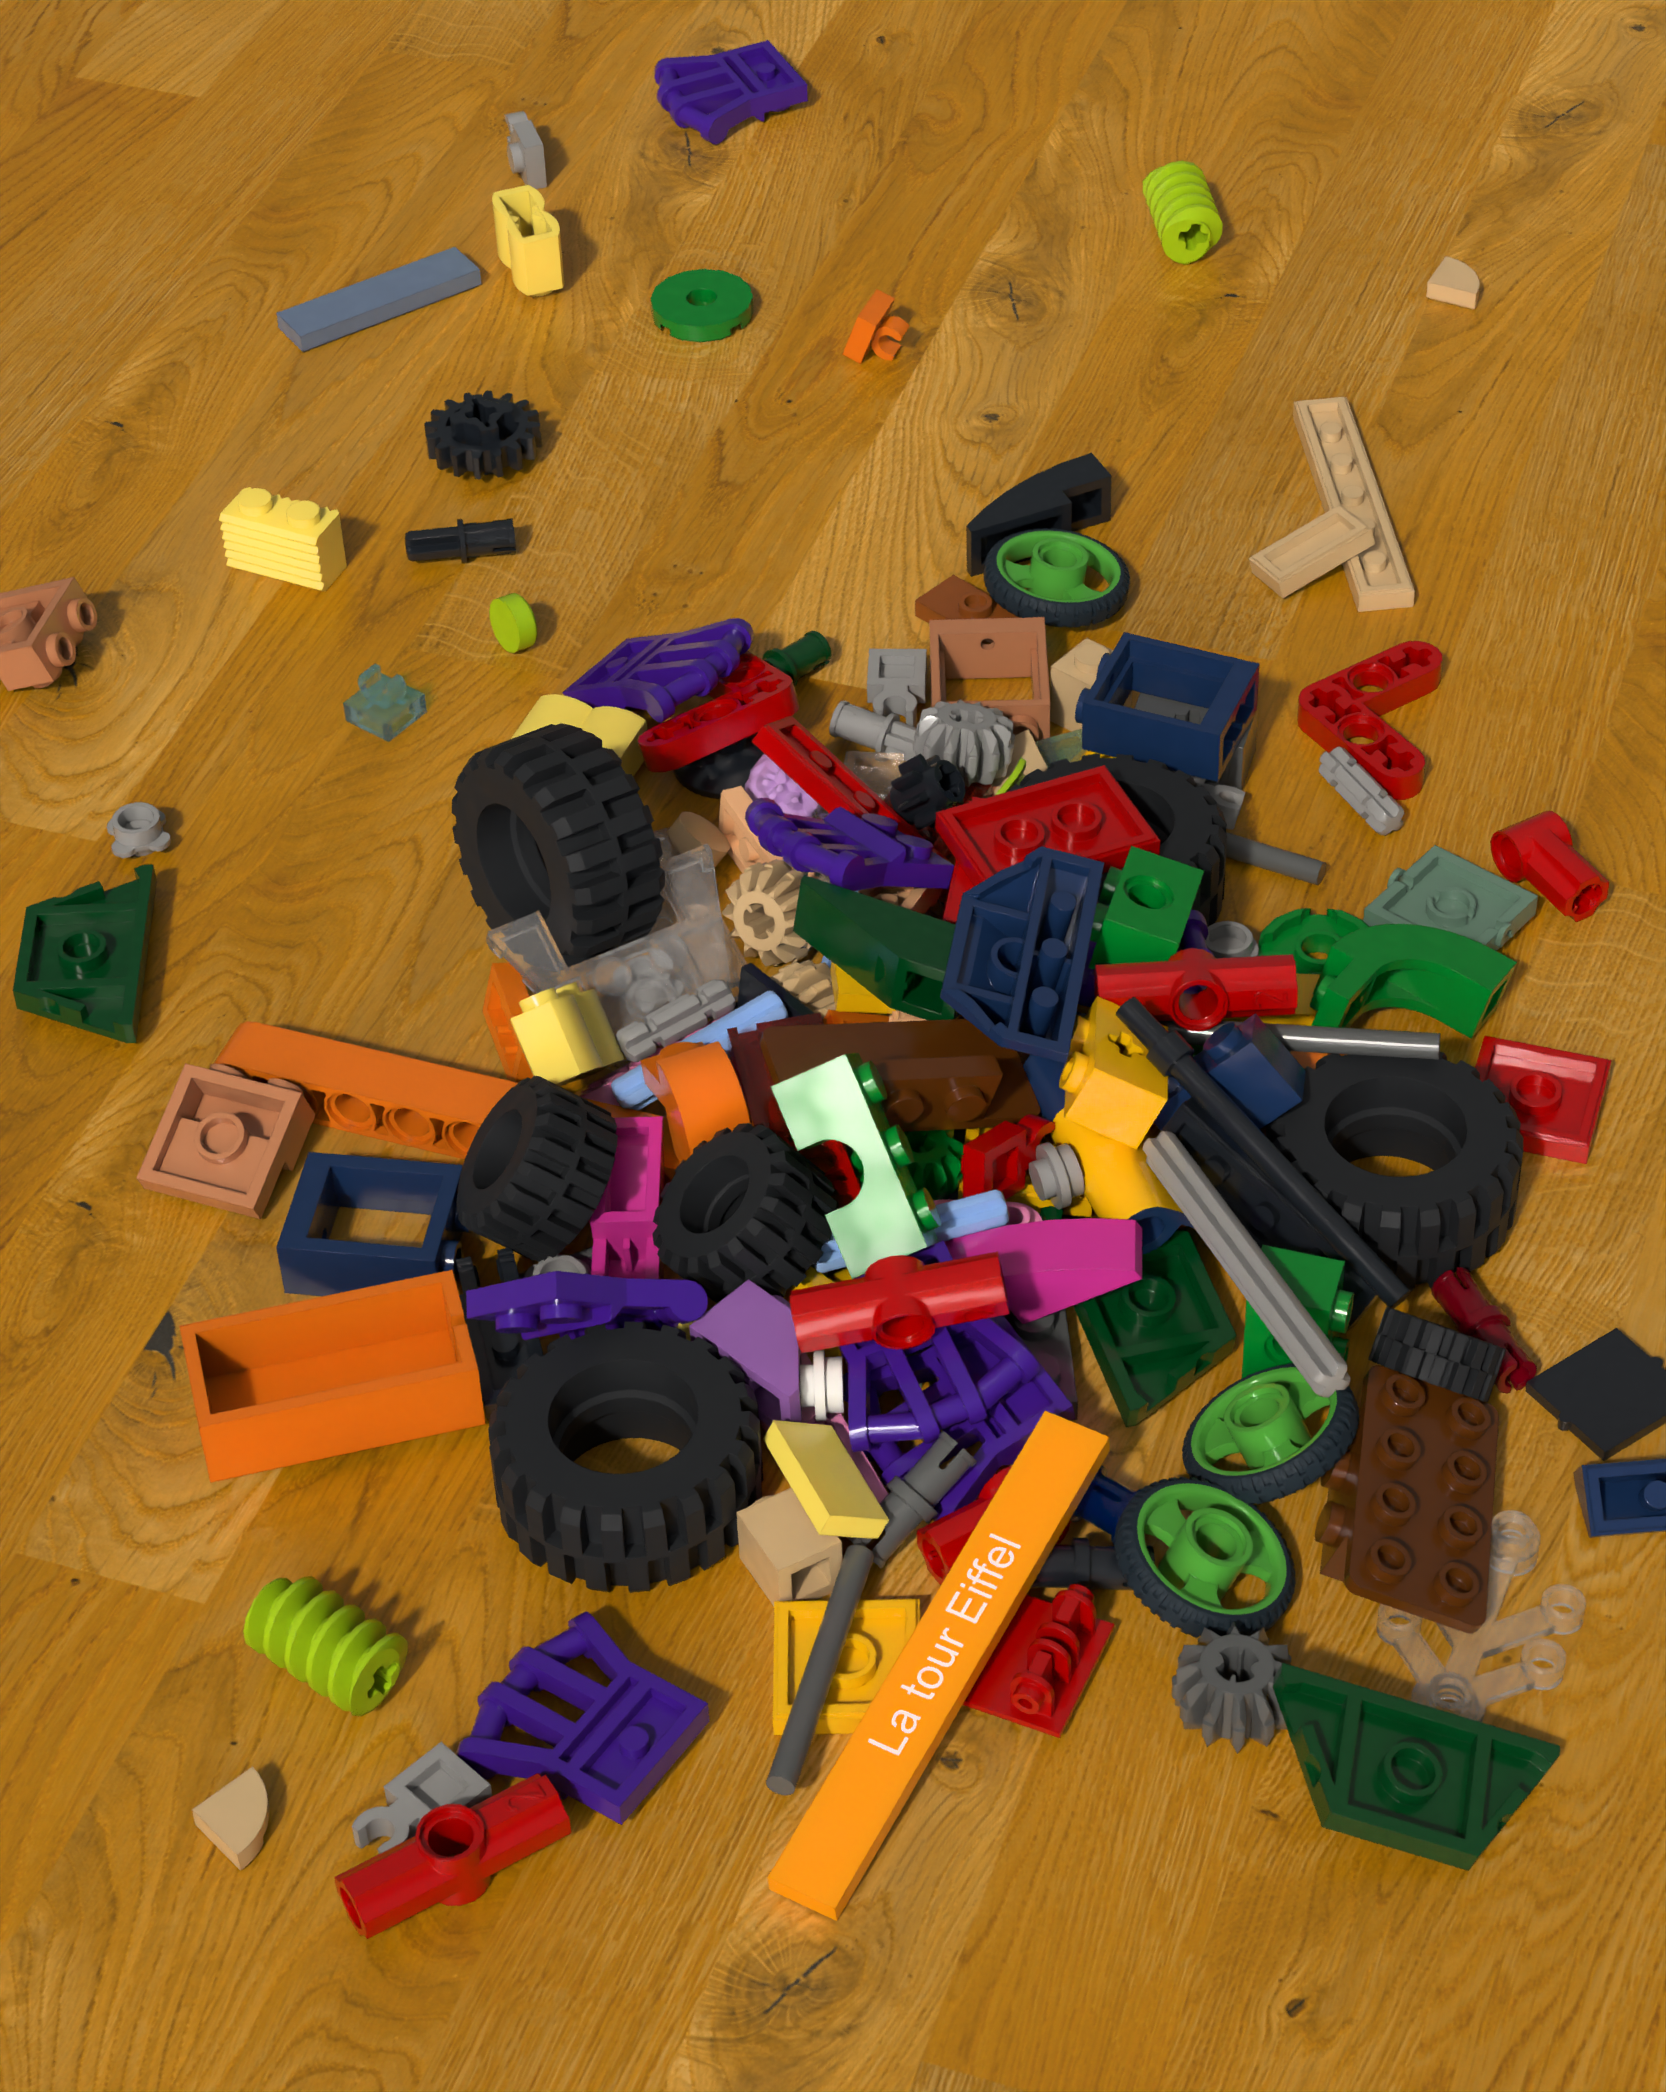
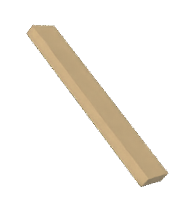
[1293,397,1415,612]

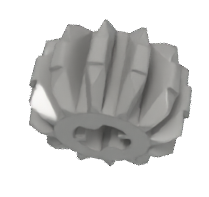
[913,699,1015,787]

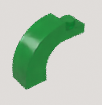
[1310,924,1517,1039]

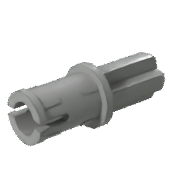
[829,700,916,761]

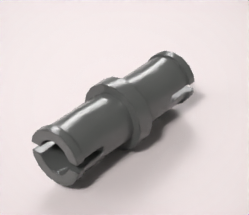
[847,1431,977,1569]

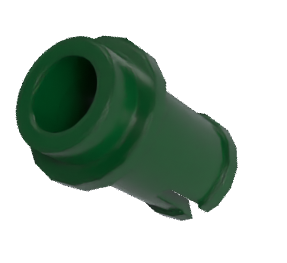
[762,630,832,687]

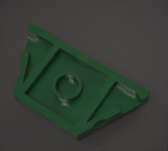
[13,864,157,1043]
[1040,1206,1237,1427]
[1273,1663,1560,1871]

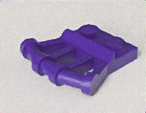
[654,40,808,144]
[563,618,754,722]
[745,798,954,891]
[838,1240,1041,1452]
[466,1271,708,1340]
[843,1315,1076,1521]
[456,1611,710,1825]

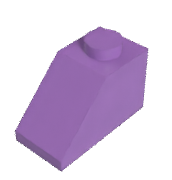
[689,1279,802,1427]

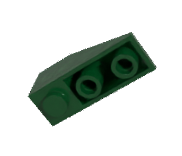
[793,875,959,1020]

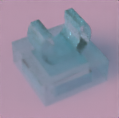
[343,664,427,742]

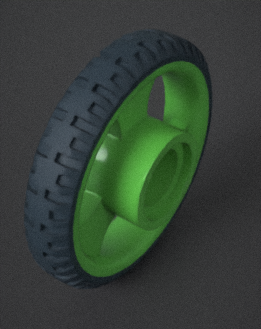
[984,528,1130,628]
[1182,1363,1359,1505]
[1114,1477,1296,1638]

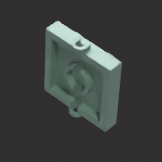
[1363,845,1538,951]

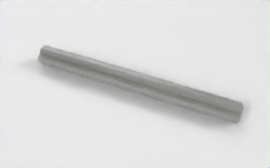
[1142,1131,1351,1397]

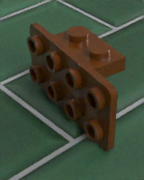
[760,1019,1040,1132]
[1315,1365,1499,1634]

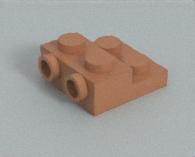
[0,577,97,691]
[136,1063,316,1219]

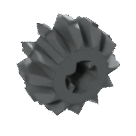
[1172,1621,1291,1754]

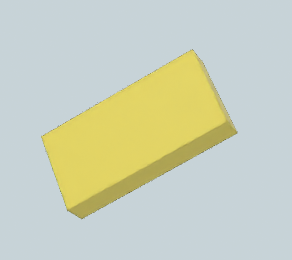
[763,1420,889,1539]

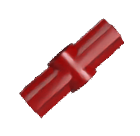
[1094,948,1298,1032]
[789,1251,1010,1353]
[334,1773,571,1939]

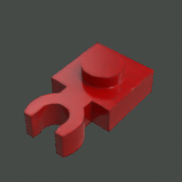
[961,1114,1055,1200]

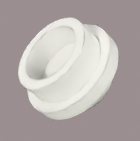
[800,1350,844,1421]

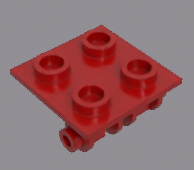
[963,1584,1115,1738]

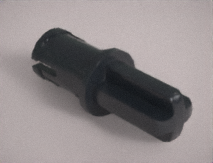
[405,518,516,563]

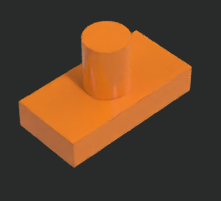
[482,962,533,1083]

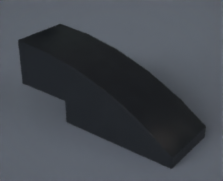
[966,453,1112,577]

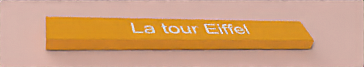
[767,1411,1110,1921]

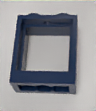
[1075,632,1260,782]
[276,1152,472,1296]

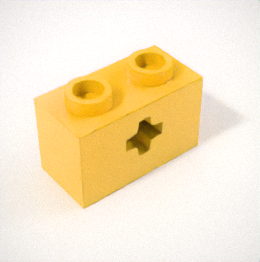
[1059,996,1168,1150]

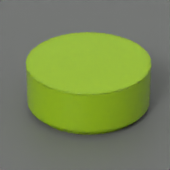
[489,593,537,653]

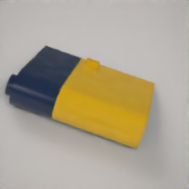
[1023,1054,1194,1255]

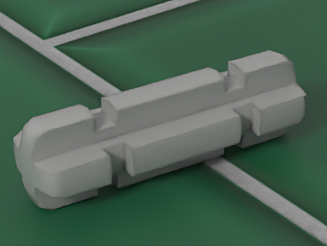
[1319,747,1404,836]
[616,979,736,1062]

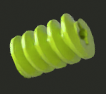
[1143,161,1223,265]
[243,1576,408,1716]

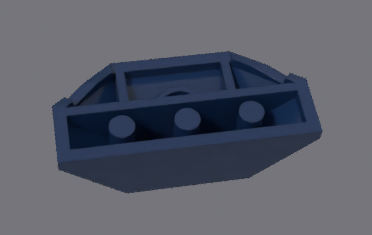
[940,846,1104,1063]

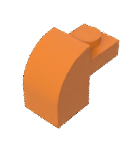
[640,1041,751,1162]

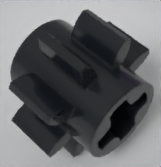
[890,754,965,831]

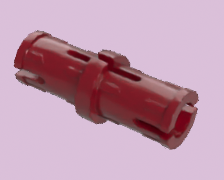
[1431,1267,1537,1394]

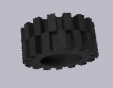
[1368,1307,1507,1402]

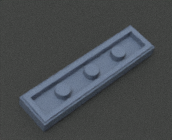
[276,247,481,352]

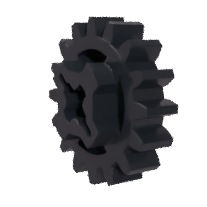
[424,391,542,479]

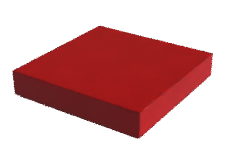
[1475,1036,1612,1164]

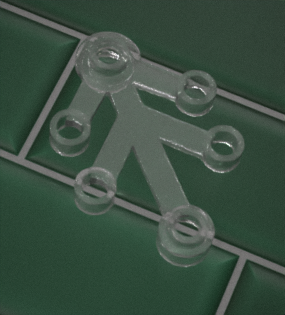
[1376,1510,1586,1722]

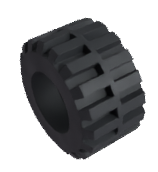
[456,1076,618,1262]
[652,1123,837,1303]

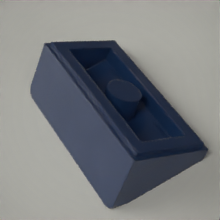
[1573,1459,1666,1538]

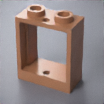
[929,617,1050,750]

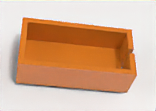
[179,1270,486,1483]

